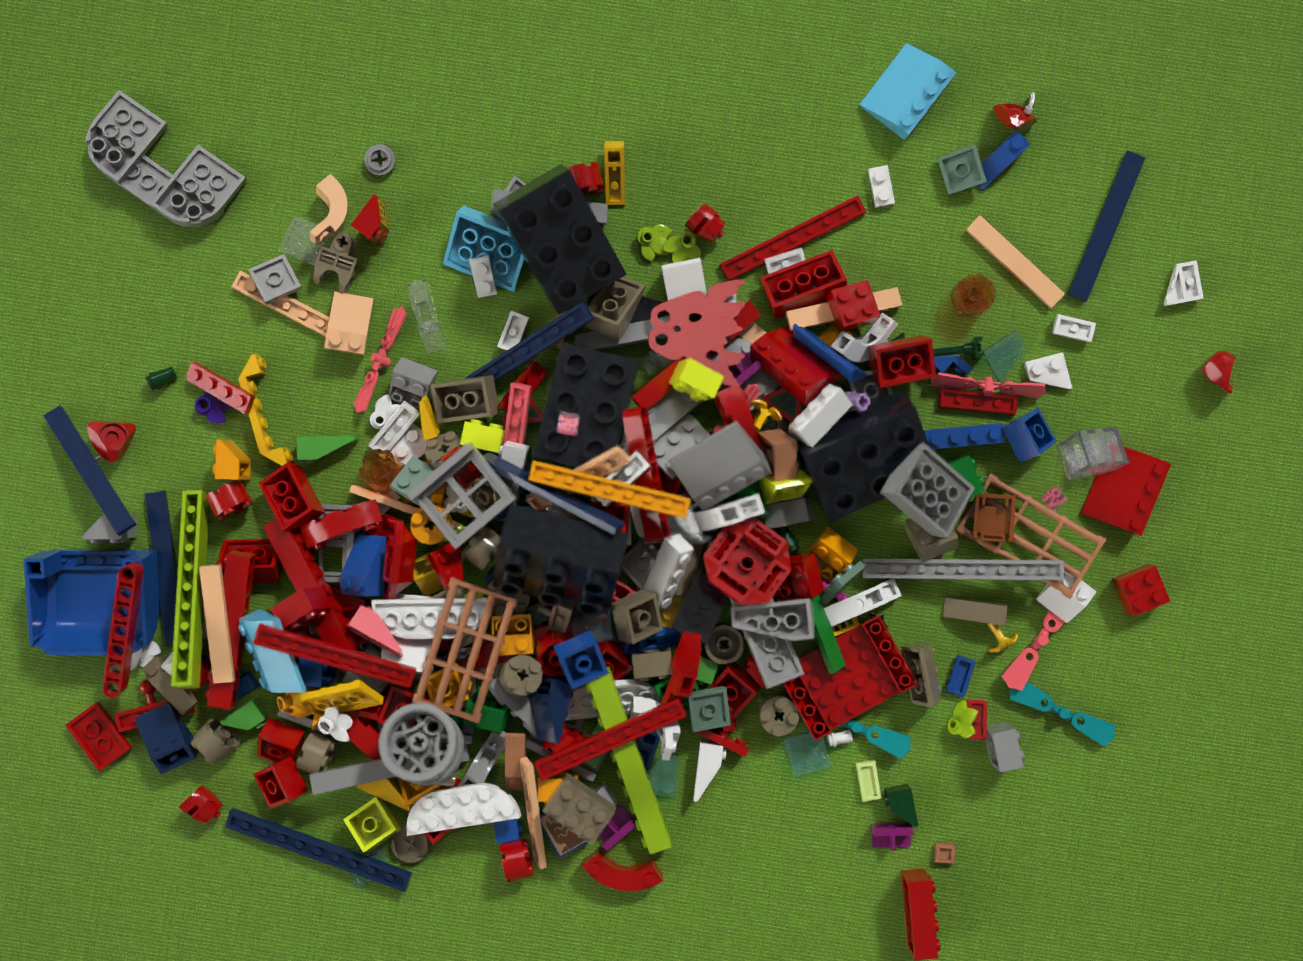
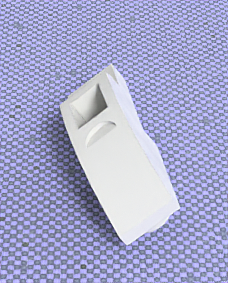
[687,493,765,533]
[824,579,902,627]

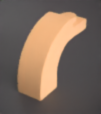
[310,174,347,245]

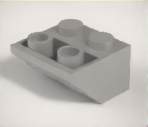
[389,357,438,410]
[83,514,137,543]

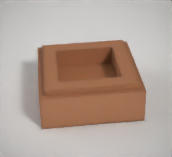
[934,842,956,864]

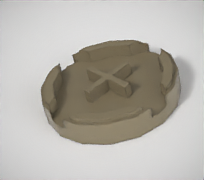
[391,824,430,863]

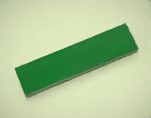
[810,594,845,674]

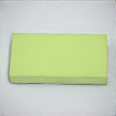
[855,760,882,802]

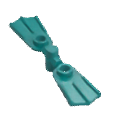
[1009,682,1115,747]
[838,720,911,759]

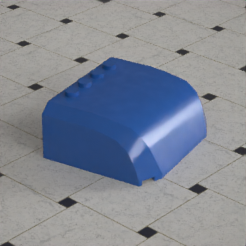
[23,549,159,655]

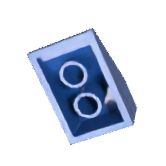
[340,535,386,596]

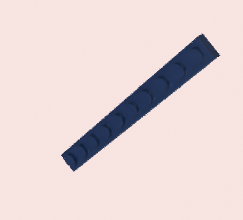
[226,808,412,892]

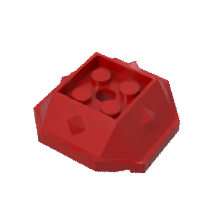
[364,514,417,599]
[703,518,791,606]

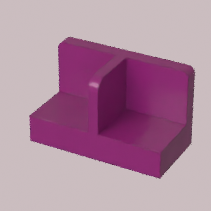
[722,351,762,389]
[599,804,636,851]
[871,823,913,851]

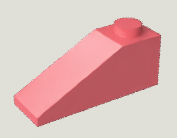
[348,605,403,658]

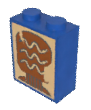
[539,807,588,858]

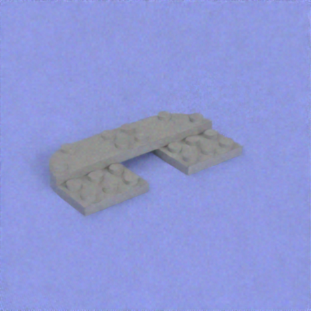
[86,90,247,227]
[647,338,781,481]

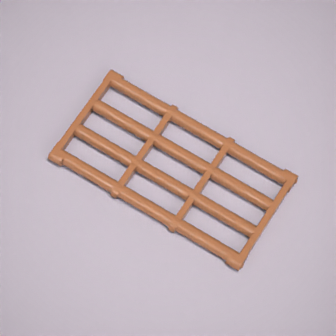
[955,473,1107,599]
[412,577,518,723]

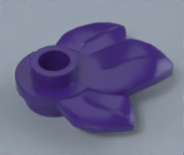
[195,391,232,423]

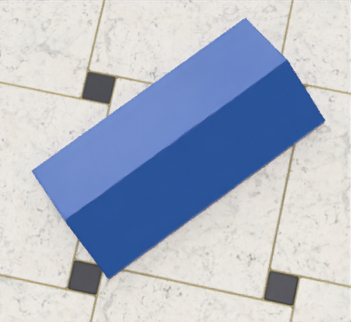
[792,323,867,383]

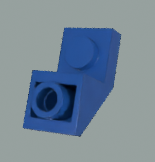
[934,356,973,376]

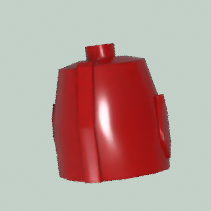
[685,203,725,242]
[178,784,223,824]

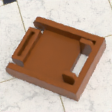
[973,493,1016,543]

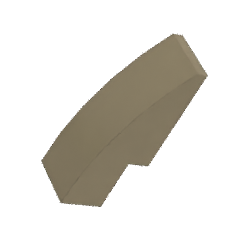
[942,597,1008,626]

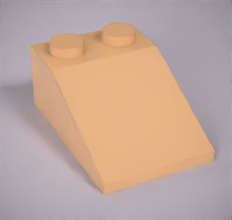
[324,291,373,355]

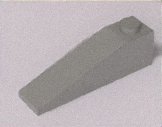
[731,598,815,641]
[489,673,540,741]

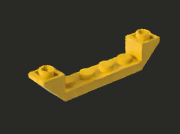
[238,354,293,466]

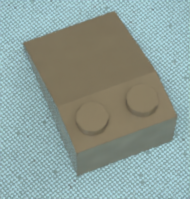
[585,277,646,341]

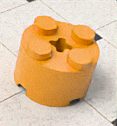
[410,503,452,544]

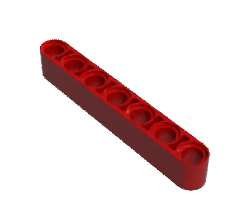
[623,407,670,543]
[103,562,144,698]

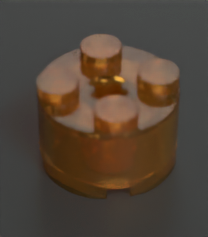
[951,274,996,316]
[359,449,404,495]

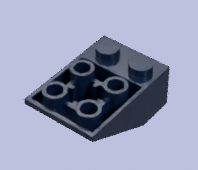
[530,677,573,744]
[135,702,199,775]

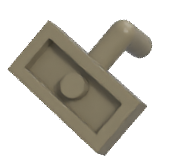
[537,602,574,633]

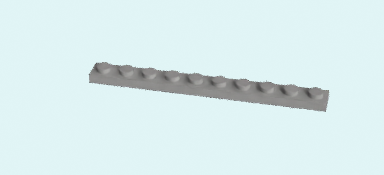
[863,559,1064,581]

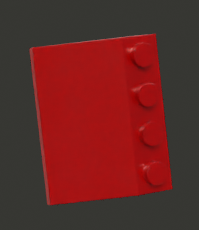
[750,326,843,406]
[1080,442,1172,536]

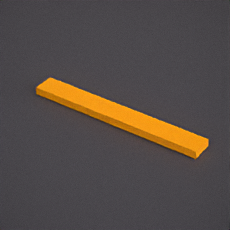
[528,461,691,519]

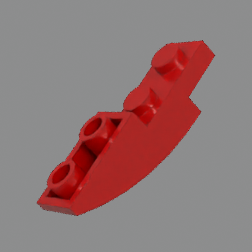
[660,632,701,705]

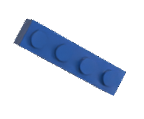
[924,423,1005,449]

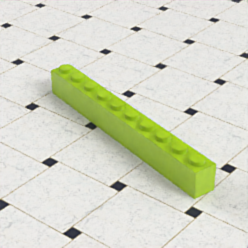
[171,490,209,689]
[585,666,672,854]

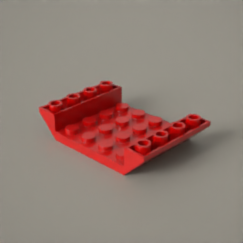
[783,615,918,741]

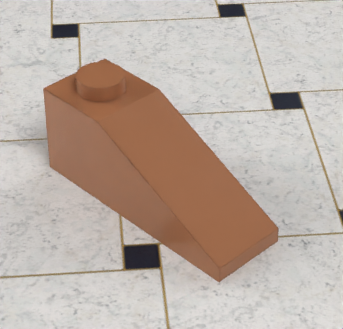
[505,733,527,790]

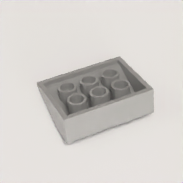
[668,421,771,511]
[880,443,975,538]

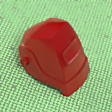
[1201,350,1236,394]

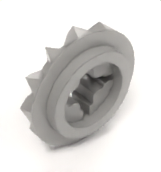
[364,144,396,176]

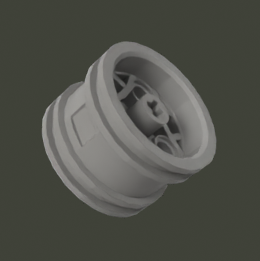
[379,703,465,786]

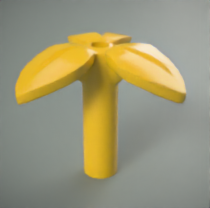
[752,400,782,433]
[987,623,1018,653]

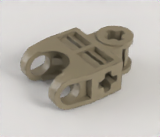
[313,232,361,293]

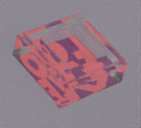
[557,412,580,436]
[1040,485,1069,511]

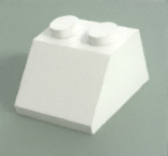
[1035,571,1097,623]

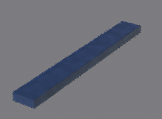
[1067,150,1145,302]
[464,301,594,383]
[43,405,137,536]
[483,452,625,535]
[145,491,178,646]

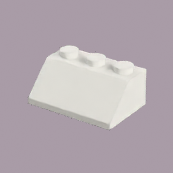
[788,384,853,447]

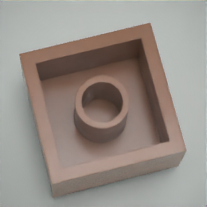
[758,428,799,482]

